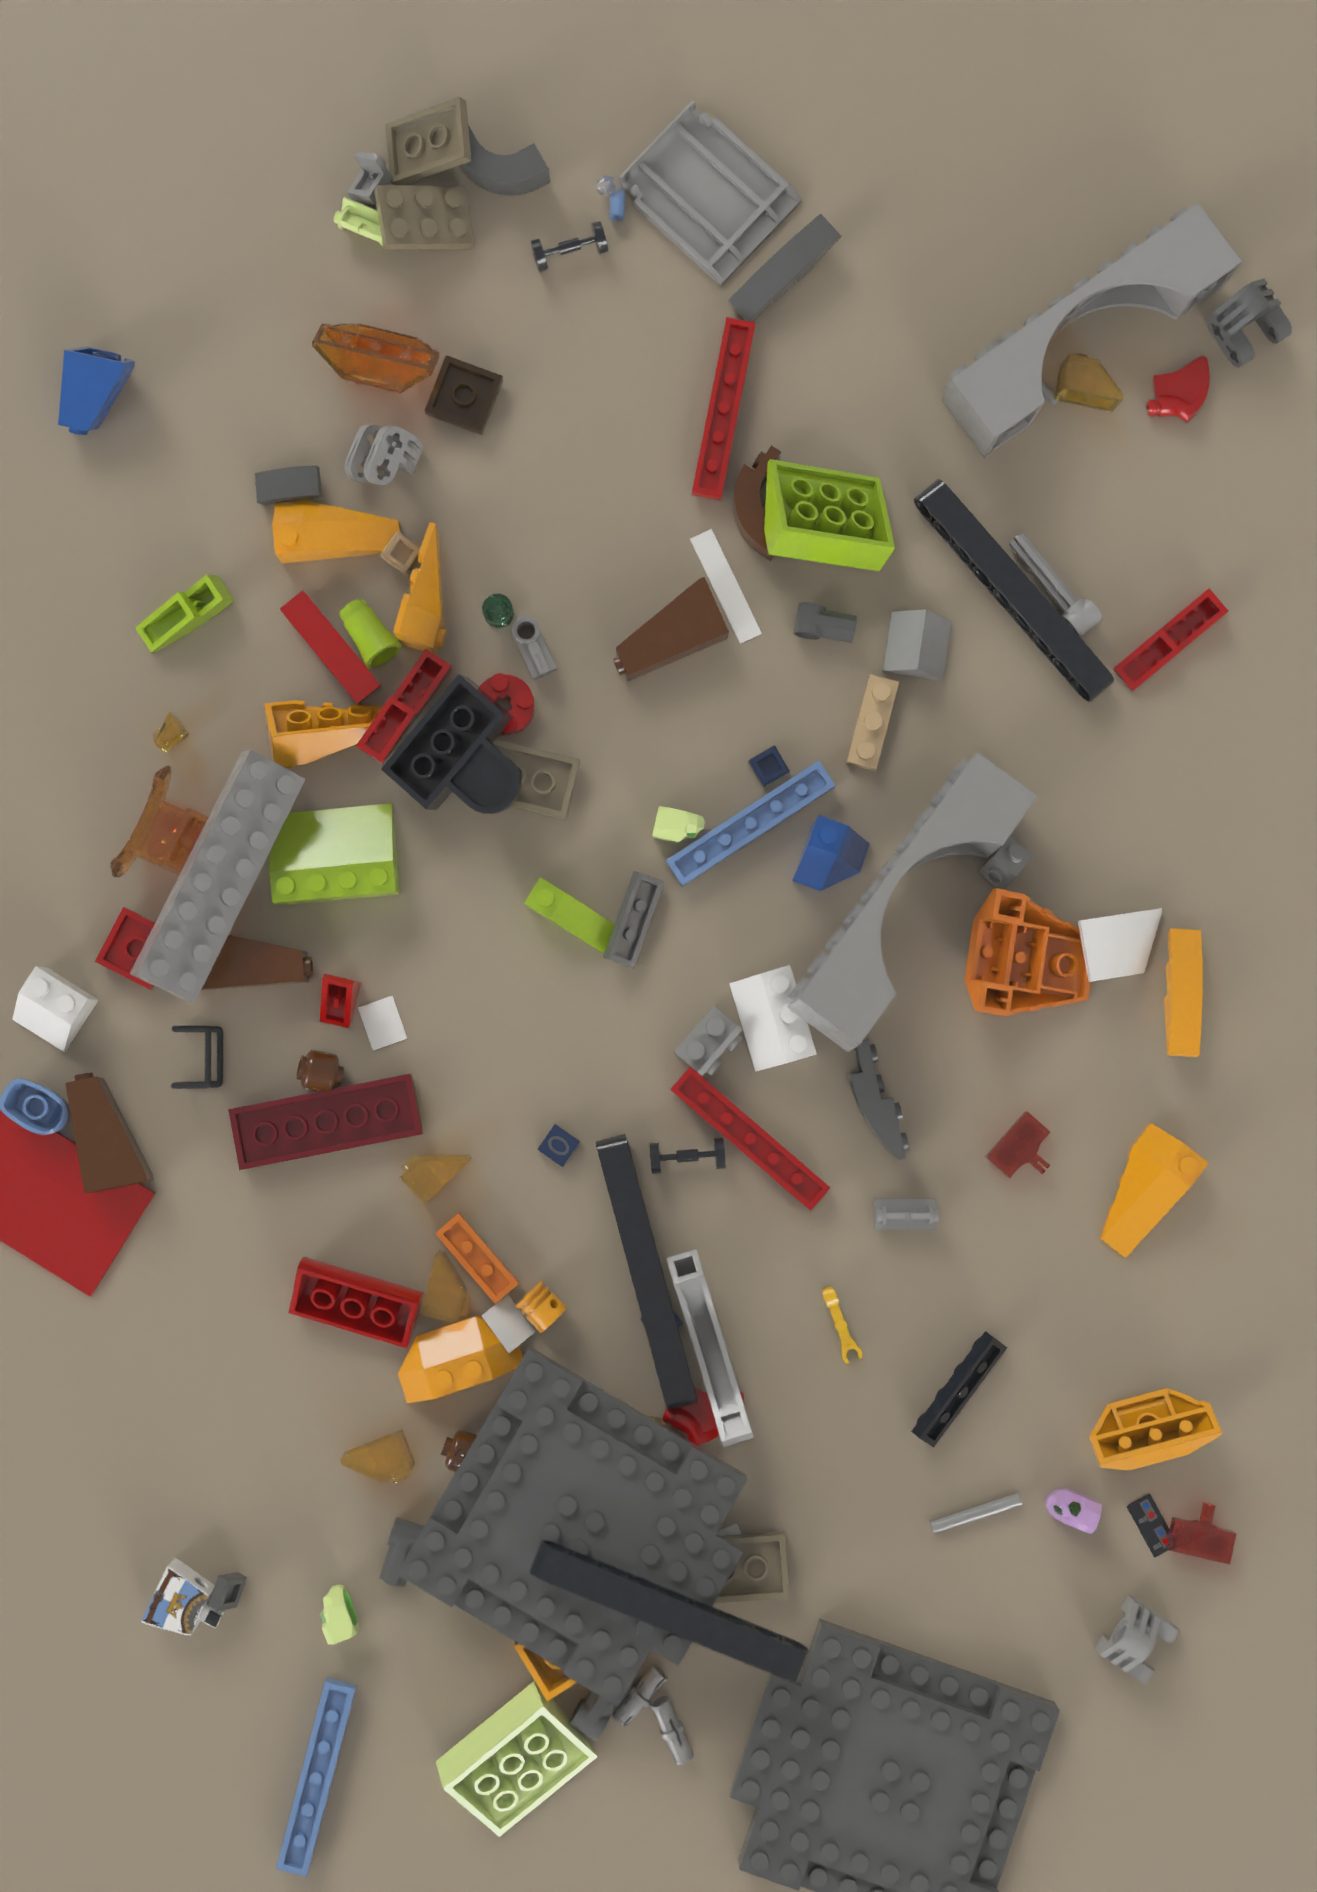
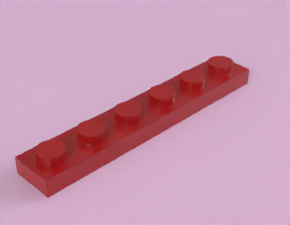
[692,317,756,501]
[670,1066,831,1211]

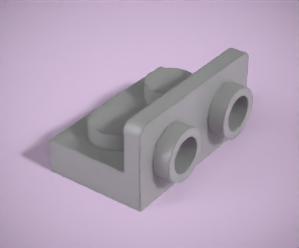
[674,1006,742,1076]

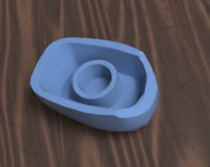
[0,1078,71,1135]

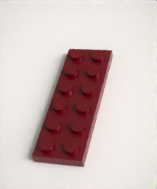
[228,1073,424,1170]

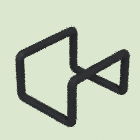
[171,1026,223,1089]

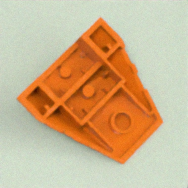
[964,888,1091,1016]

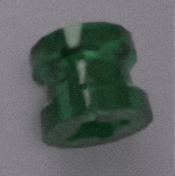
[482,593,514,629]

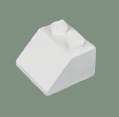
[12,966,98,1052]

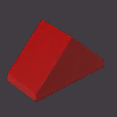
[319,973,361,1028]

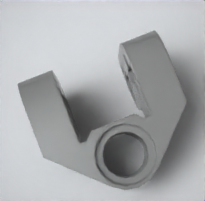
[344,424,424,485]
[1095,1594,1180,1684]

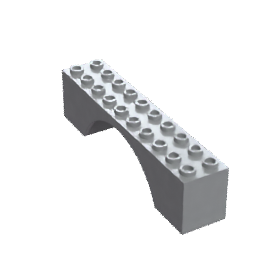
[942,203,1242,457]
[787,752,1038,1052]

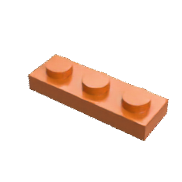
[435,1212,520,1304]

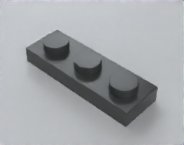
[603,871,665,968]

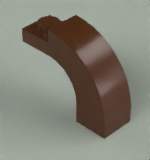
[733,445,781,561]

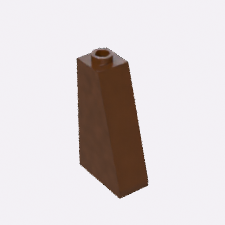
[613,577,729,681]
[201,935,313,991]
[65,1073,154,1194]

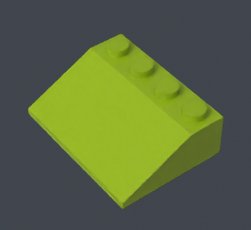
[764,459,895,571]
[269,803,401,906]

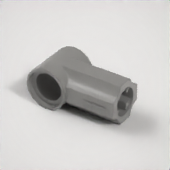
[512,616,557,680]

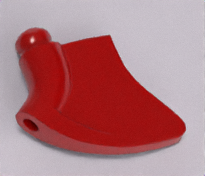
[1146,356,1210,423]
[662,1388,744,1446]

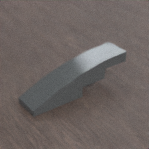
[728,214,842,322]

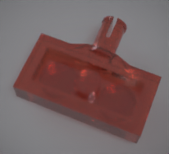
[985,1111,1050,1178]
[1166,1502,1237,1565]

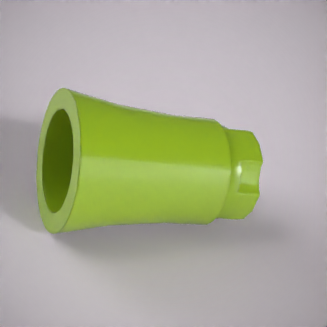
[339,599,403,669]

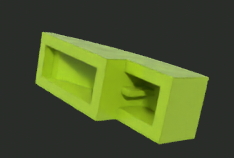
[135,574,235,653]

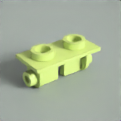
[334,197,383,246]

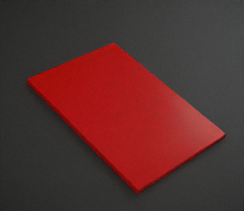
[0,1110,156,1297]

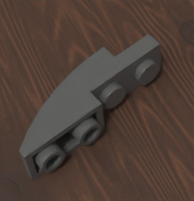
[847,1039,909,1160]

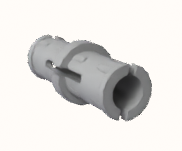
[612,1665,668,1728]
[650,1696,694,1765]

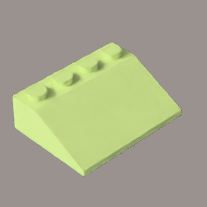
[436,1681,597,1837]

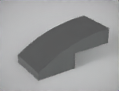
[255,465,322,506]

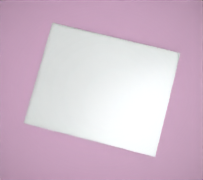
[358,996,408,1051]
[482,1295,535,1353]

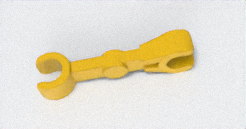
[821,1286,862,1364]

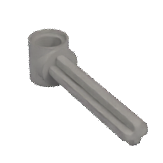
[1010,533,1102,637]

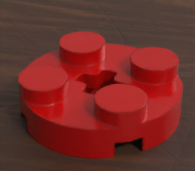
[479,673,535,736]

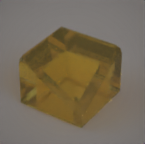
[153,711,189,752]

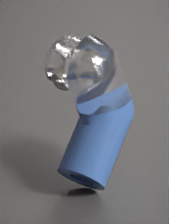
[595,175,626,221]

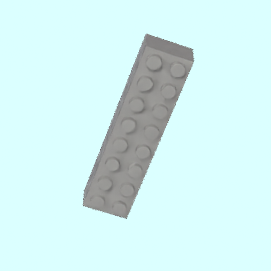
[130,749,306,1003]

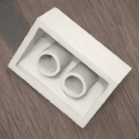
[729,965,817,1072]

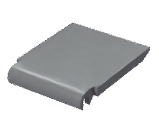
[618,101,802,286]

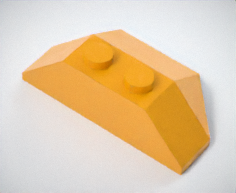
[398,1316,523,1403]
[1089,1388,1222,1471]

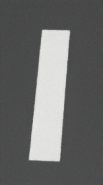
[690,529,762,644]

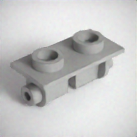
[874,1198,939,1230]

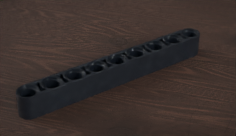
[914,479,1114,702]
[595,1134,698,1411]
[529,1540,809,1682]

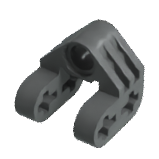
[1207,279,1292,368]

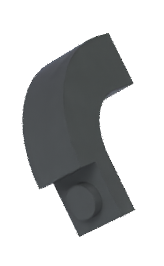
[459,125,550,196]

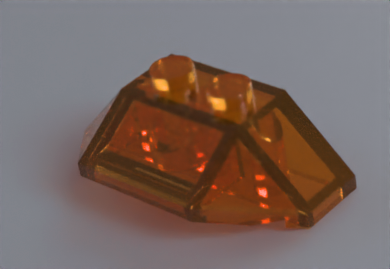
[312,323,440,393]

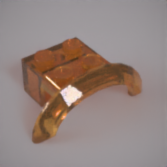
[110,766,208,878]

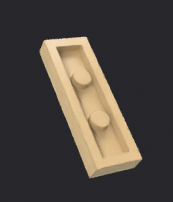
[846,674,899,771]

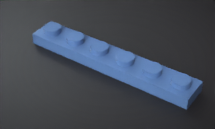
[666,760,836,887]
[276,1677,357,1877]

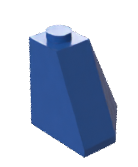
[58,347,135,435]
[792,815,870,891]

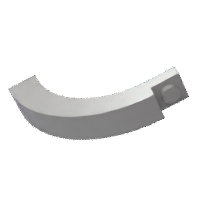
[666,1249,754,1447]

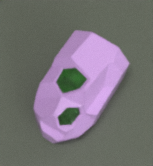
[1045,1488,1102,1534]

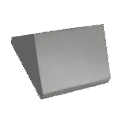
[883,609,952,681]

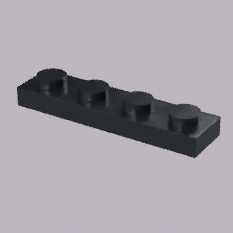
[911,1331,1008,1447]

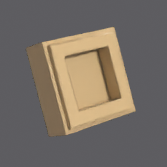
[379,531,420,574]

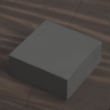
[208,1572,247,1611]

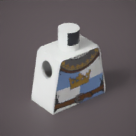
[141,1558,225,1635]

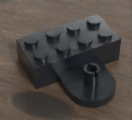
[381,674,522,814]

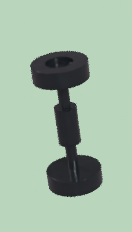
[530,221,608,272]
[649,1138,726,1174]

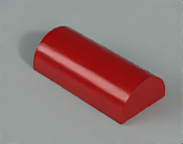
[288,1256,424,1348]

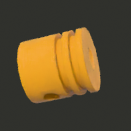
[515,1280,567,1333]

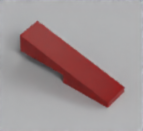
[1113,588,1229,691]
[280,590,381,704]
[356,649,452,764]

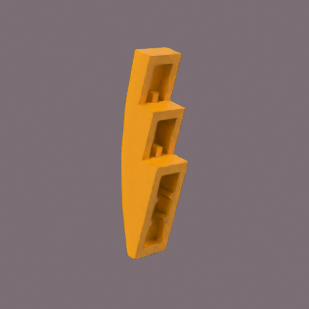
[1164,928,1203,1057]

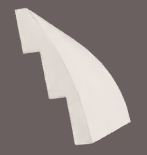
[1078,908,1162,982]

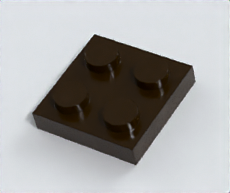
[425,355,503,435]

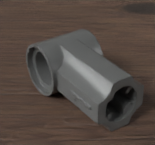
[793,602,857,643]
[379,1517,424,1586]
[569,1691,615,1741]

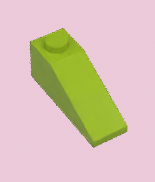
[524,877,615,954]

